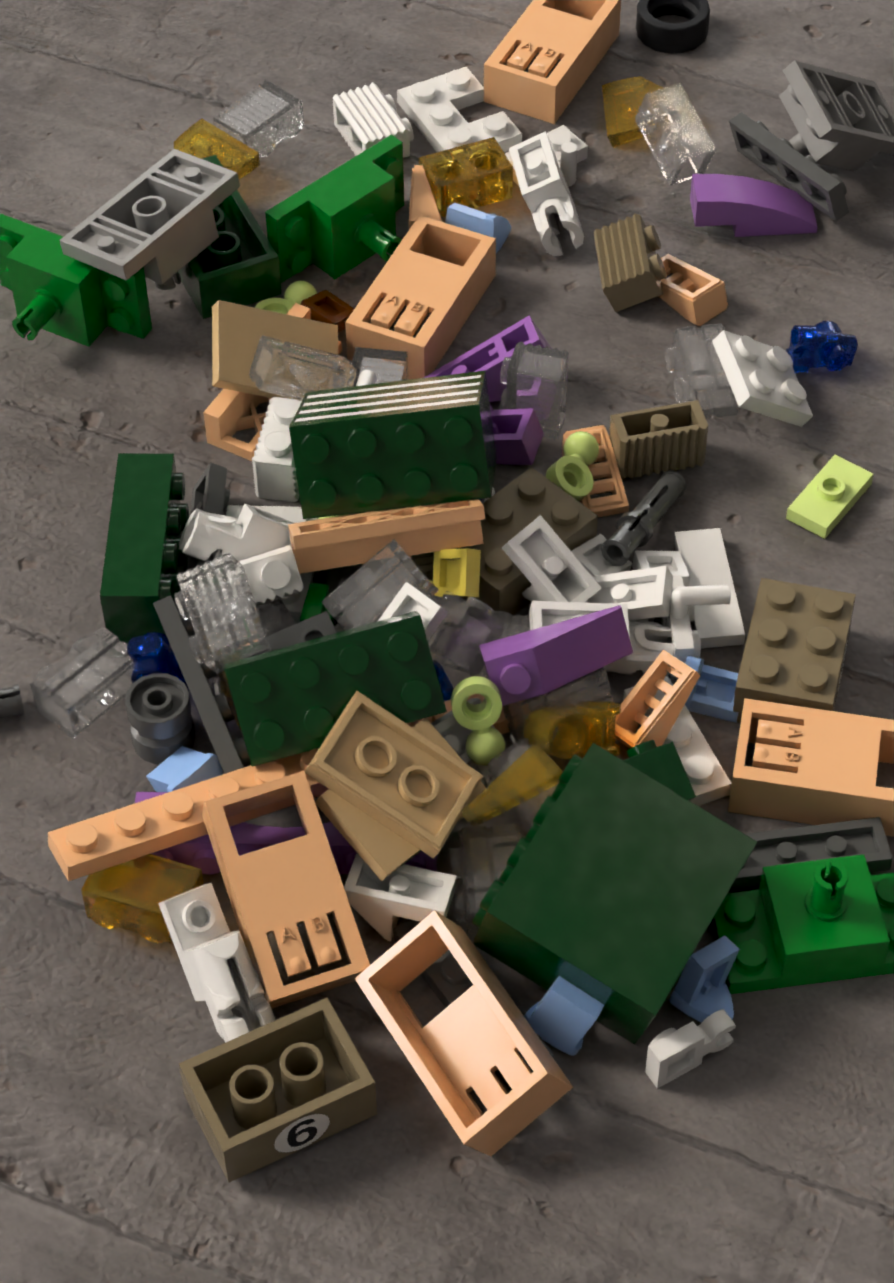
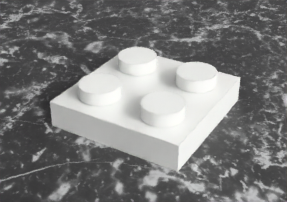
[712,330,813,427]

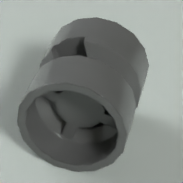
[125,673,195,764]

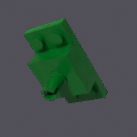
[265,134,404,283]
[0,213,152,347]
[711,854,894,994]

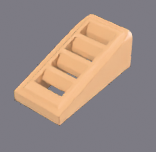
[409,165,442,229]
[658,254,728,326]
[562,425,629,517]
[603,650,700,749]

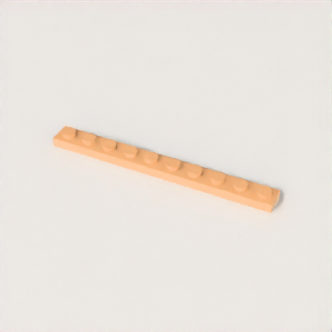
[48,694,522,882]

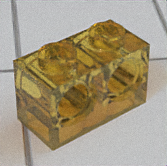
[419,137,513,218]

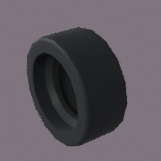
[636,0,710,54]

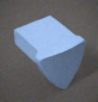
[445,203,511,253]
[685,655,739,723]
[146,746,223,792]
[669,936,740,1022]
[524,976,604,1056]

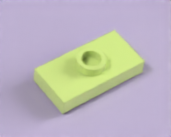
[786,455,873,539]

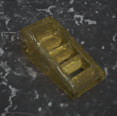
[461,744,563,827]

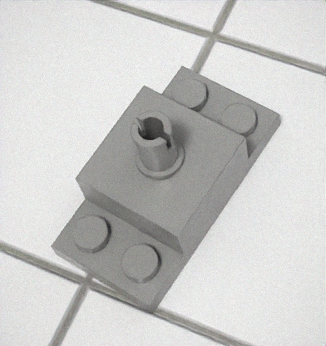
[779,60,894,171]
[59,149,240,290]

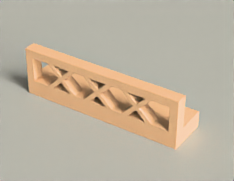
[203,303,342,461]
[288,499,485,574]

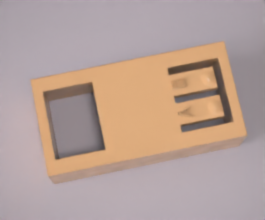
[484,0,621,124]
[345,215,496,380]
[728,698,894,837]
[202,771,370,1008]
[355,910,573,1156]

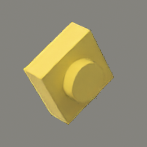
[432,548,481,599]

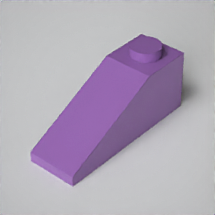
[423,315,563,402]
[479,605,633,706]

